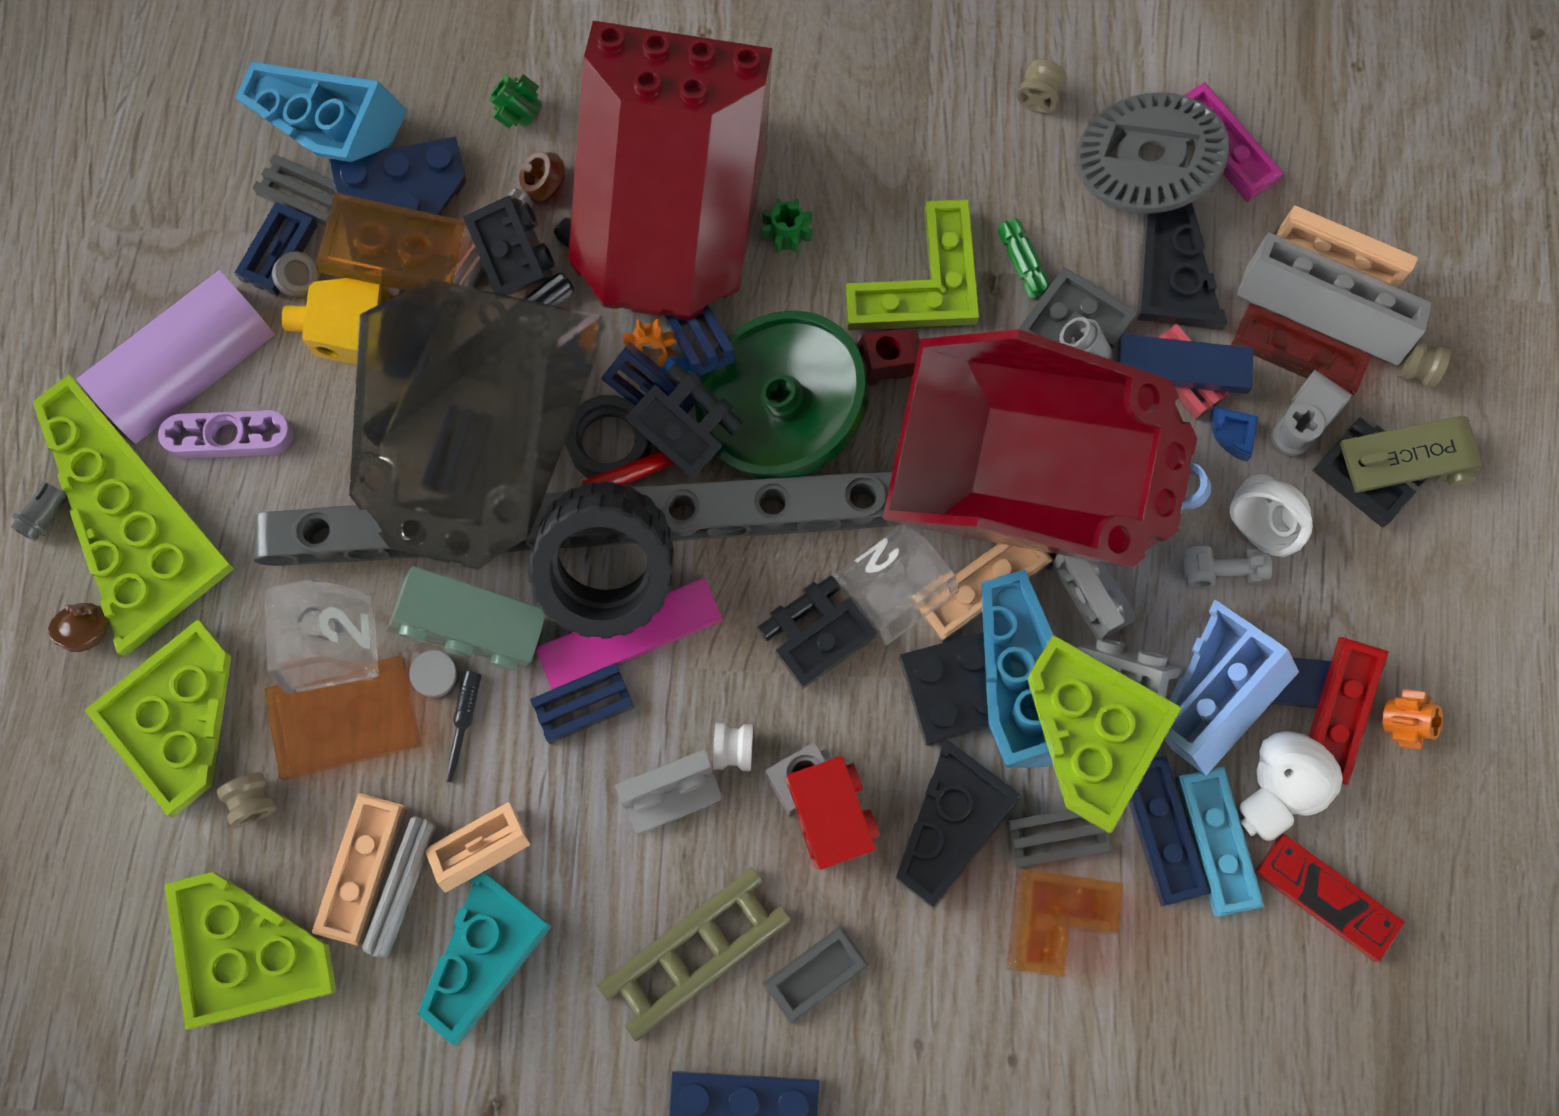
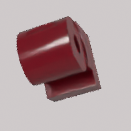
[856,330,920,386]

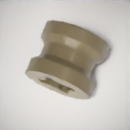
[1017,59,1067,114]
[1397,338,1451,389]
[217,772,277,828]

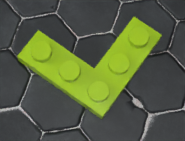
[845,199,979,330]

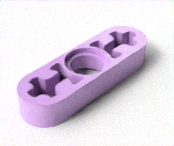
[158,410,294,459]

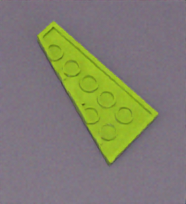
[33,374,235,658]

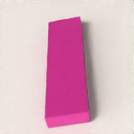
[536,577,723,689]

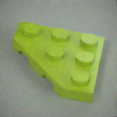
[84,619,232,818]
[1027,635,1182,833]
[164,872,337,1030]

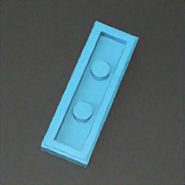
[1175,766,1264,917]

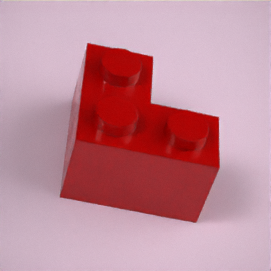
[785,756,880,870]

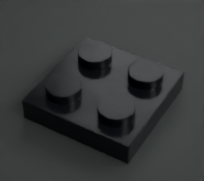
[899,632,990,745]

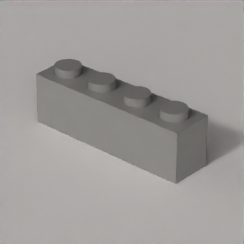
[1237,232,1432,366]

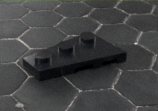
[1137,202,1228,330]
[896,738,1021,910]

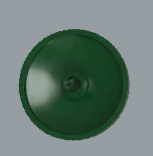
[695,310,870,480]

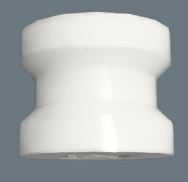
[713,723,753,771]

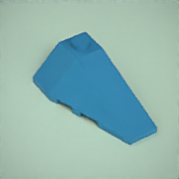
[235,62,407,162]
[981,569,1053,768]

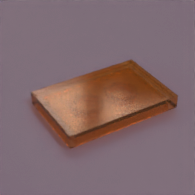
[316,192,466,299]
[264,655,422,780]

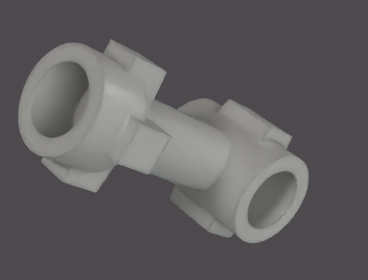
[1181,546,1272,589]

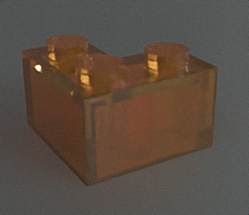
[1006,869,1123,977]

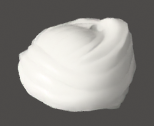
[1230,474,1313,557]
[1256,731,1343,816]

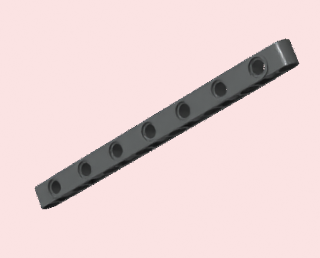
[254,472,908,566]

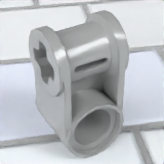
[1271,370,1352,457]

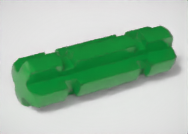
[998,218,1051,299]

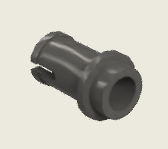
[11,482,68,542]

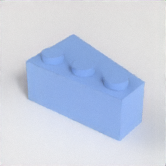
[1164,599,1299,776]

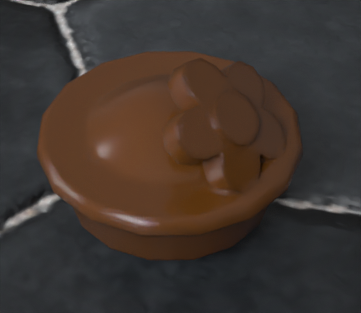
[519,152,565,202]
[48,603,108,652]

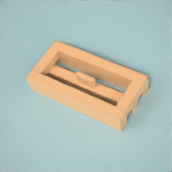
[425,802,530,893]

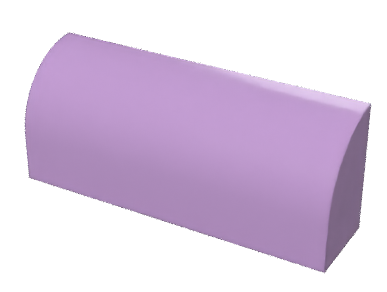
[76,269,275,444]

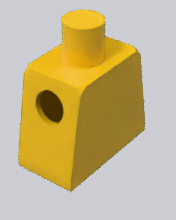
[282,275,391,369]

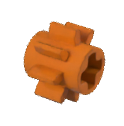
[623,319,676,373]
[1383,689,1443,750]

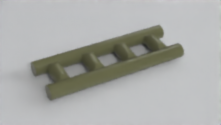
[597,867,791,1041]

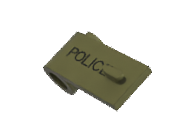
[1340,416,1484,493]

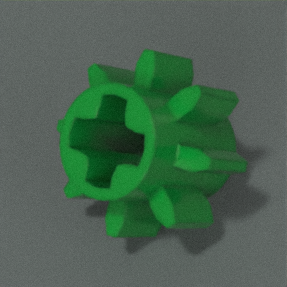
[489,74,542,129]
[762,198,813,253]

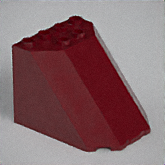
[568,20,773,321]
[883,329,1197,568]

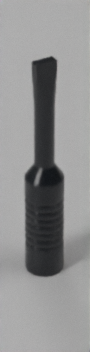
[447,671,482,783]

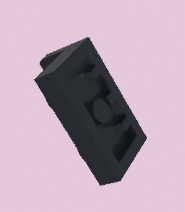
[463,195,555,299]

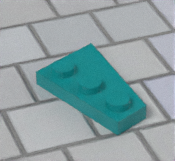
[417,871,552,1046]

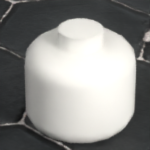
[1240,788,1294,841]

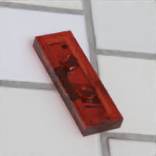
[1230,303,1371,398]

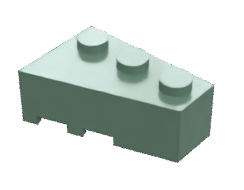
[387,566,546,671]

